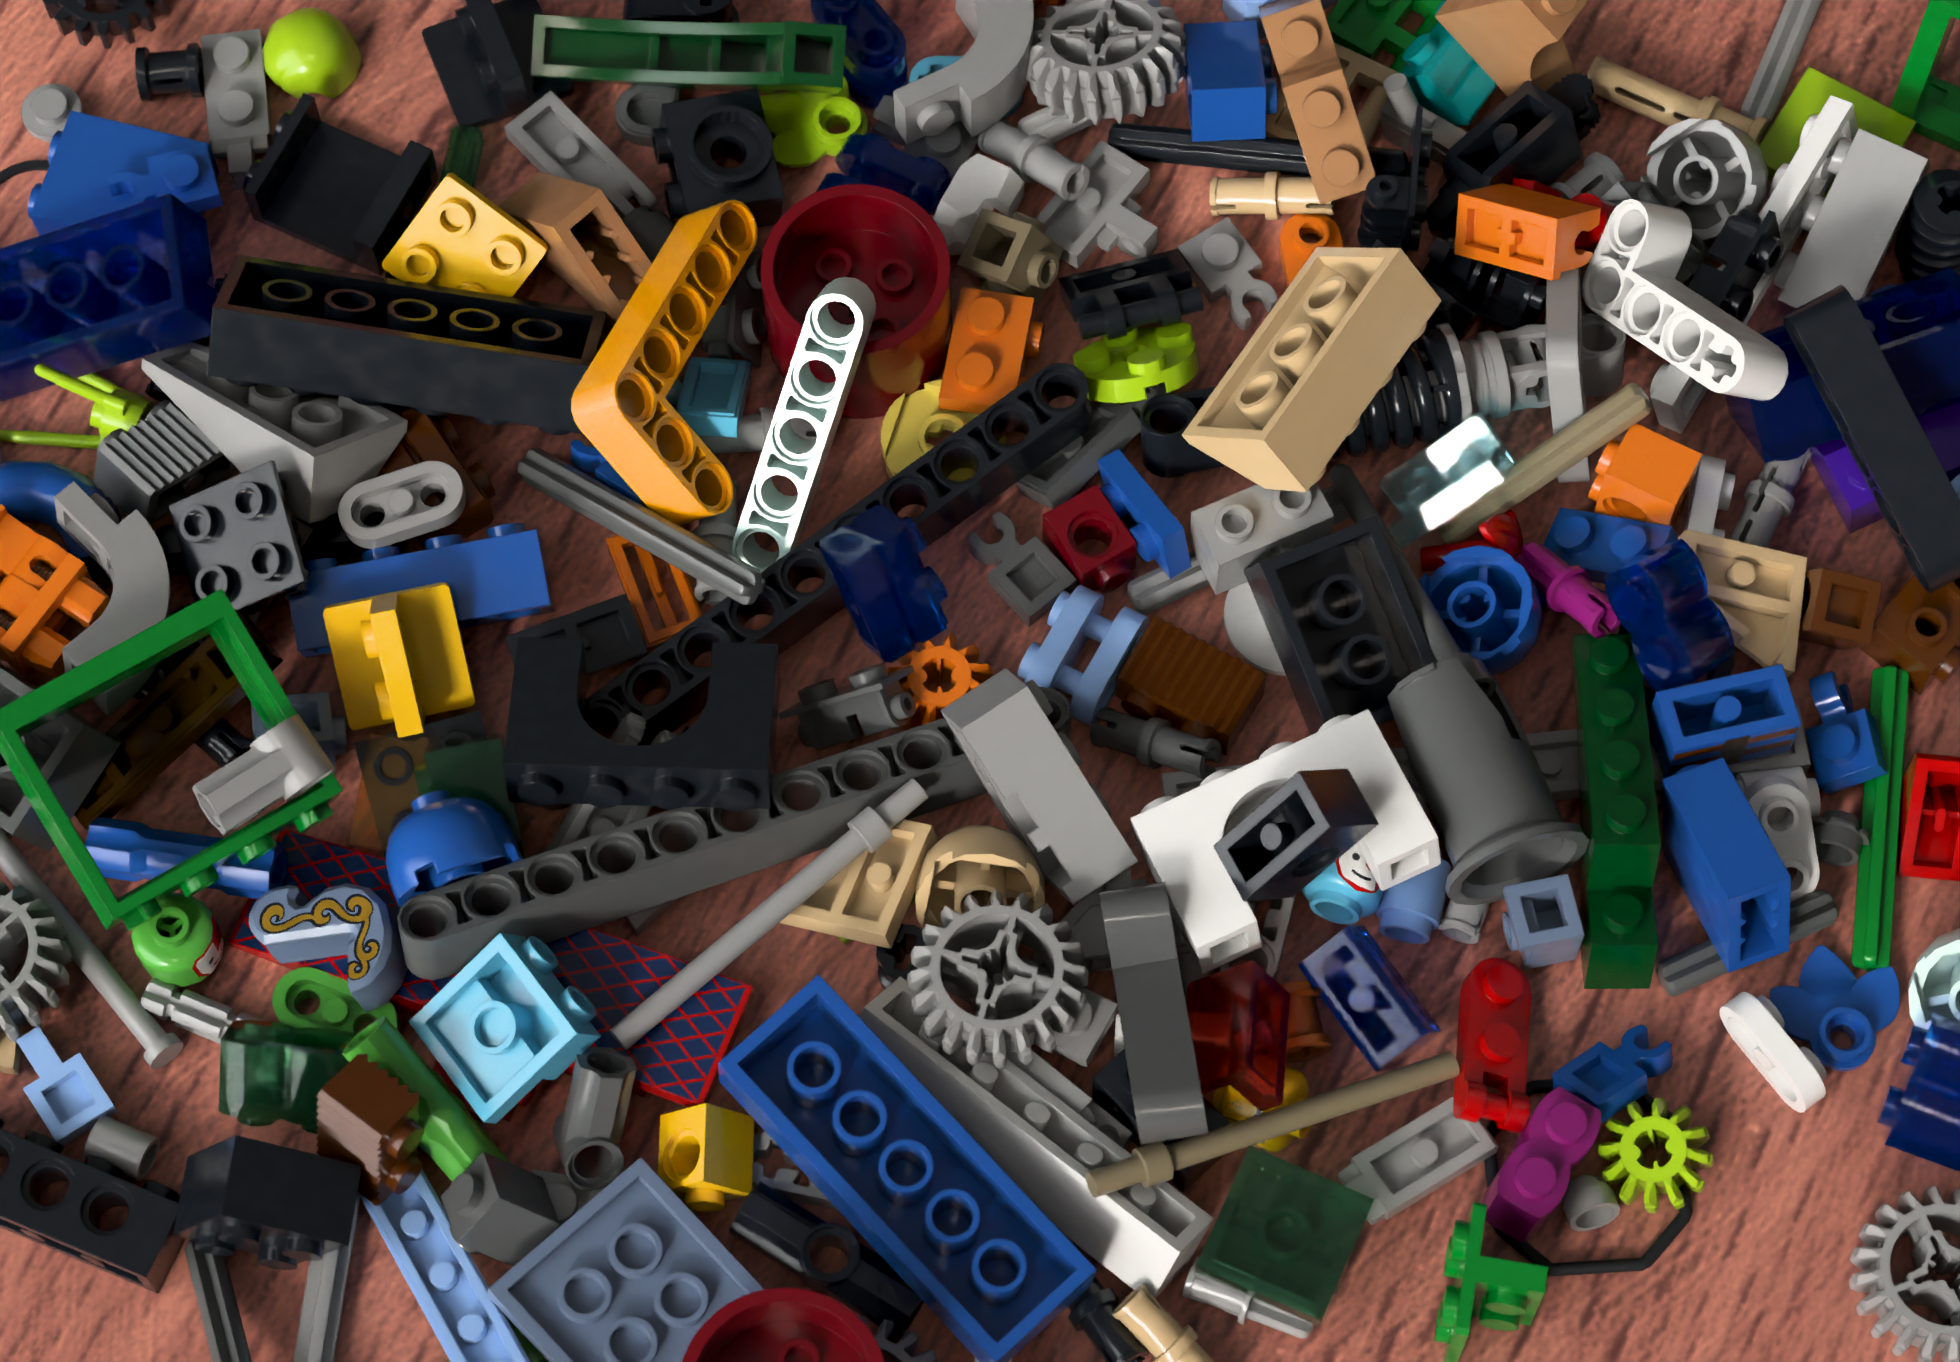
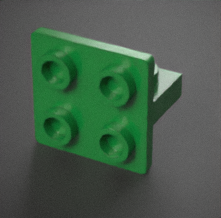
[1434,1202,1548,1362]

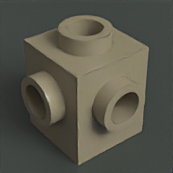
[957,208,1064,305]

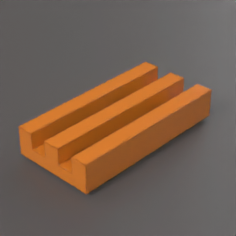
[606,535,702,654]

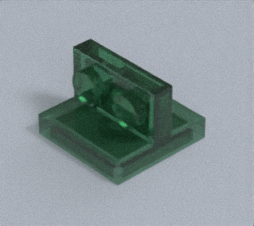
[1195,1146,1374,1327]

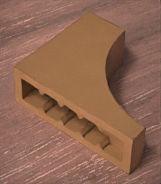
[1434,0,1596,100]
[498,171,652,328]

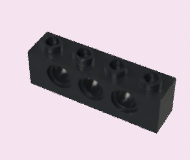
[0,1119,186,1294]

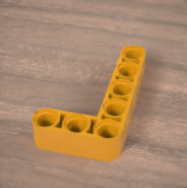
[571,199,758,525]

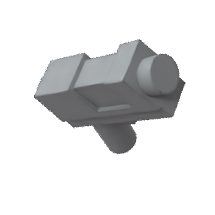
[1381,73,1467,166]

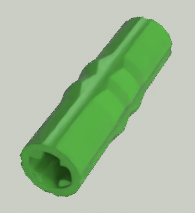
[342,1016,512,1182]

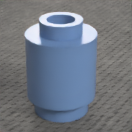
[1375,851,1452,944]

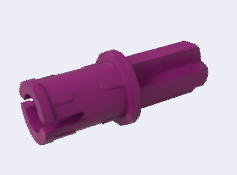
[1514,542,1624,639]

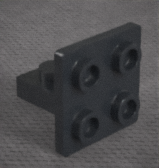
[422,0,574,132]

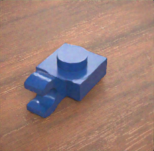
[1806,671,1888,795]

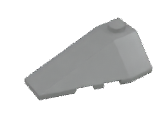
[142,341,408,524]

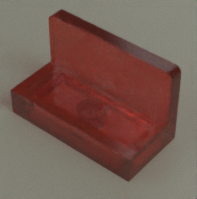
[1186,960,1291,1111]

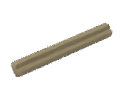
[1434,383,1652,544]

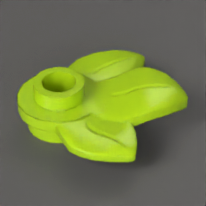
[760,76,868,168]

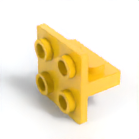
[382,173,549,297]
[323,582,475,738]

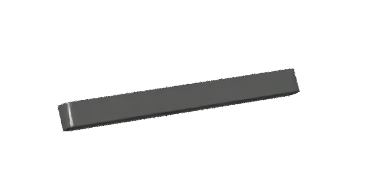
[397,687,1071,980]

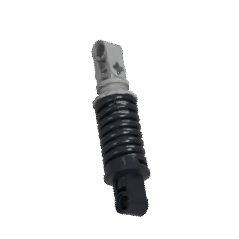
[1140,313,1626,481]

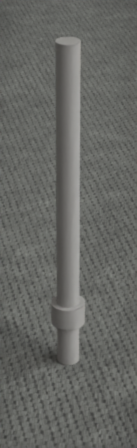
[609,778,928,1050]

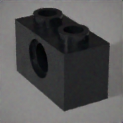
[1213,768,1379,902]

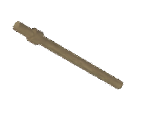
[1085,1051,1459,1198]

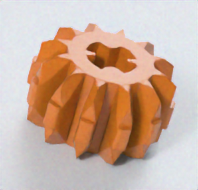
[887,632,993,731]

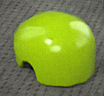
[262,8,362,99]

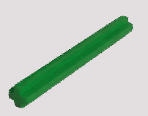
[1851,665,1910,972]

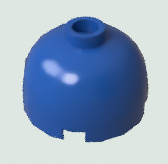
[1419,545,1543,675]
[386,790,523,907]

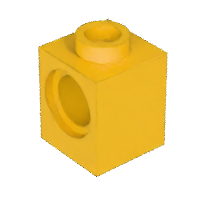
[658,1103,754,1212]

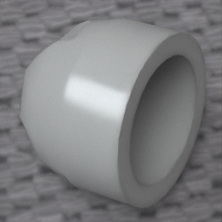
[1562,1174,1620,1231]

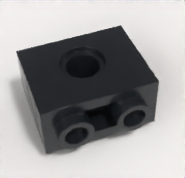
[651,88,784,227]

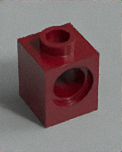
[1042,484,1137,593]

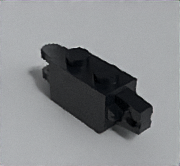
[1425,72,1601,239]

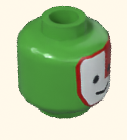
[131,893,224,987]

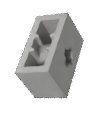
[1188,482,1335,595]

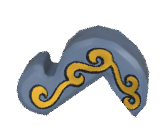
[249,883,407,1012]

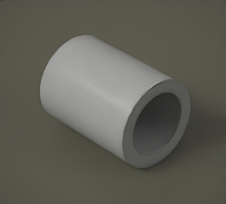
[84,1115,160,1181]

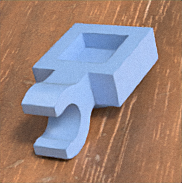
[16,1026,118,1147]

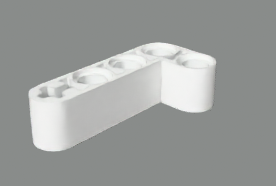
[1582,199,1788,401]

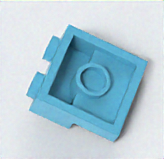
[409,933,601,1124]

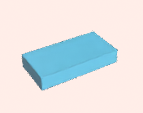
[675,357,751,438]

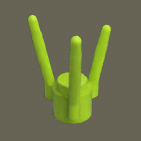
[0,352,154,449]

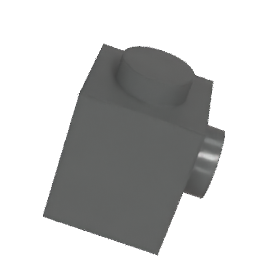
[441,1152,560,1267]

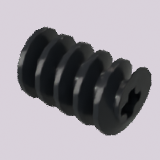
[1894,169,1960,292]

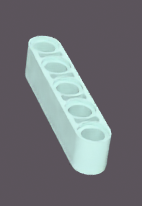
[732,277,876,572]

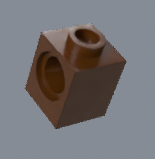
[1798,567,1882,650]

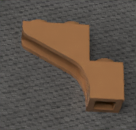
[1259,0,1376,205]

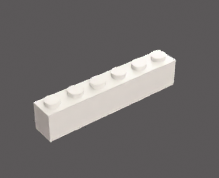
[859,976,1214,1298]

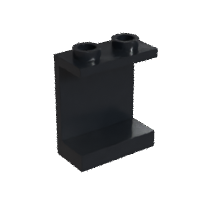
[244,93,439,276]

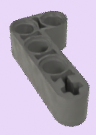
[1099,882,1208,1145]

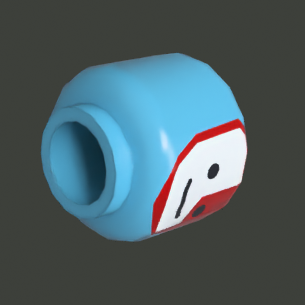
[1301,844,1384,924]

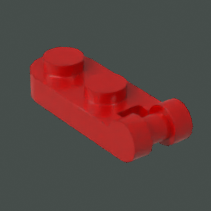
[1453,958,1531,1134]

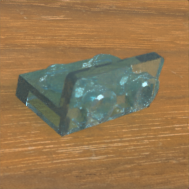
[1379,413,1517,550]

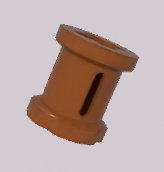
[1261,980,1333,1063]

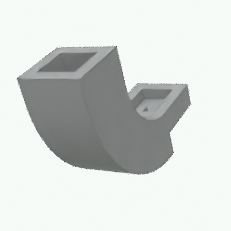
[893,0,1034,144]
[54,481,171,717]

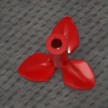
[1420,509,1523,572]

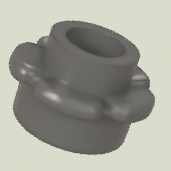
[1812,810,1870,867]

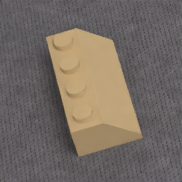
[1182,247,1442,492]

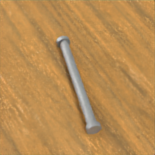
[0,827,184,1069]

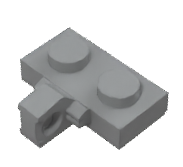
[1035,141,1159,269]

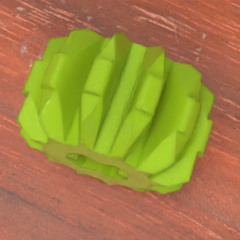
[1598,1098,1714,1213]

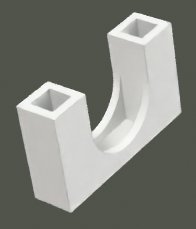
[1130,709,1441,974]

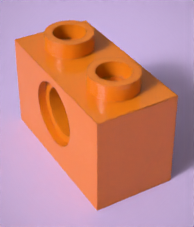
[1587,423,1702,527]

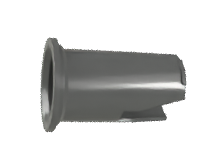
[1387,656,1590,905]

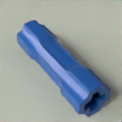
[84,817,288,899]

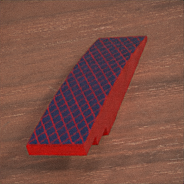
[227,829,755,1108]

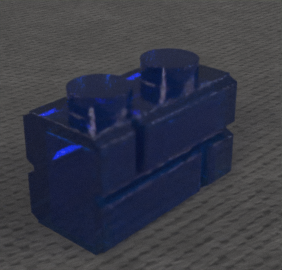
[819,505,949,663]
[1298,925,1442,1072]

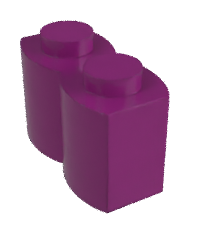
[1482,1087,1601,1243]

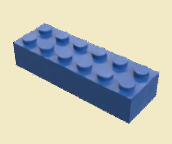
[718,974,1096,1362]

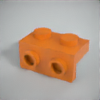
[939,287,1045,433]

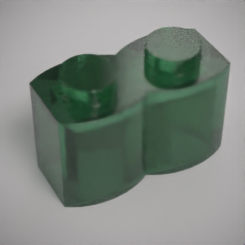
[219,1020,357,1134]

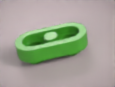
[272,967,401,1054]

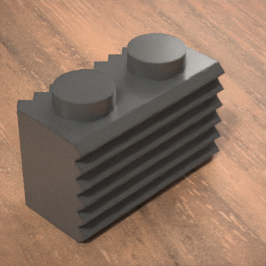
[93,400,238,525]

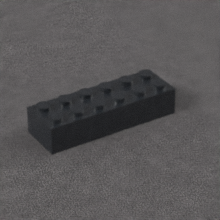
[208,255,607,435]

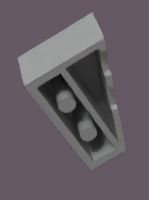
[1773,128,1930,309]

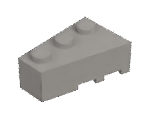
[940,668,1138,904]

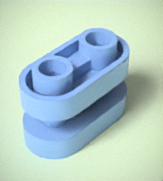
[1017,585,1150,726]

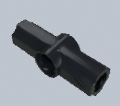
[729,1181,924,1339]

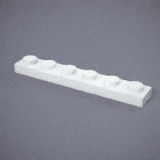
[1650,95,1858,434]

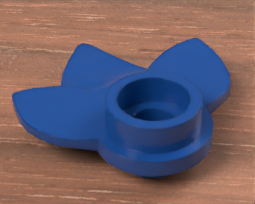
[1769,945,1900,1071]

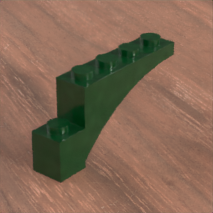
[530,14,847,95]
[1571,634,1661,989]

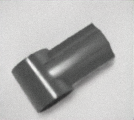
[553,1047,636,1191]

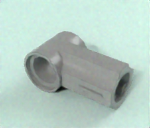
[192,714,335,836]

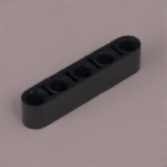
[1783,285,1960,594]

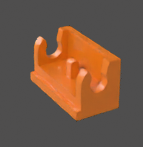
[1454,183,1601,281]

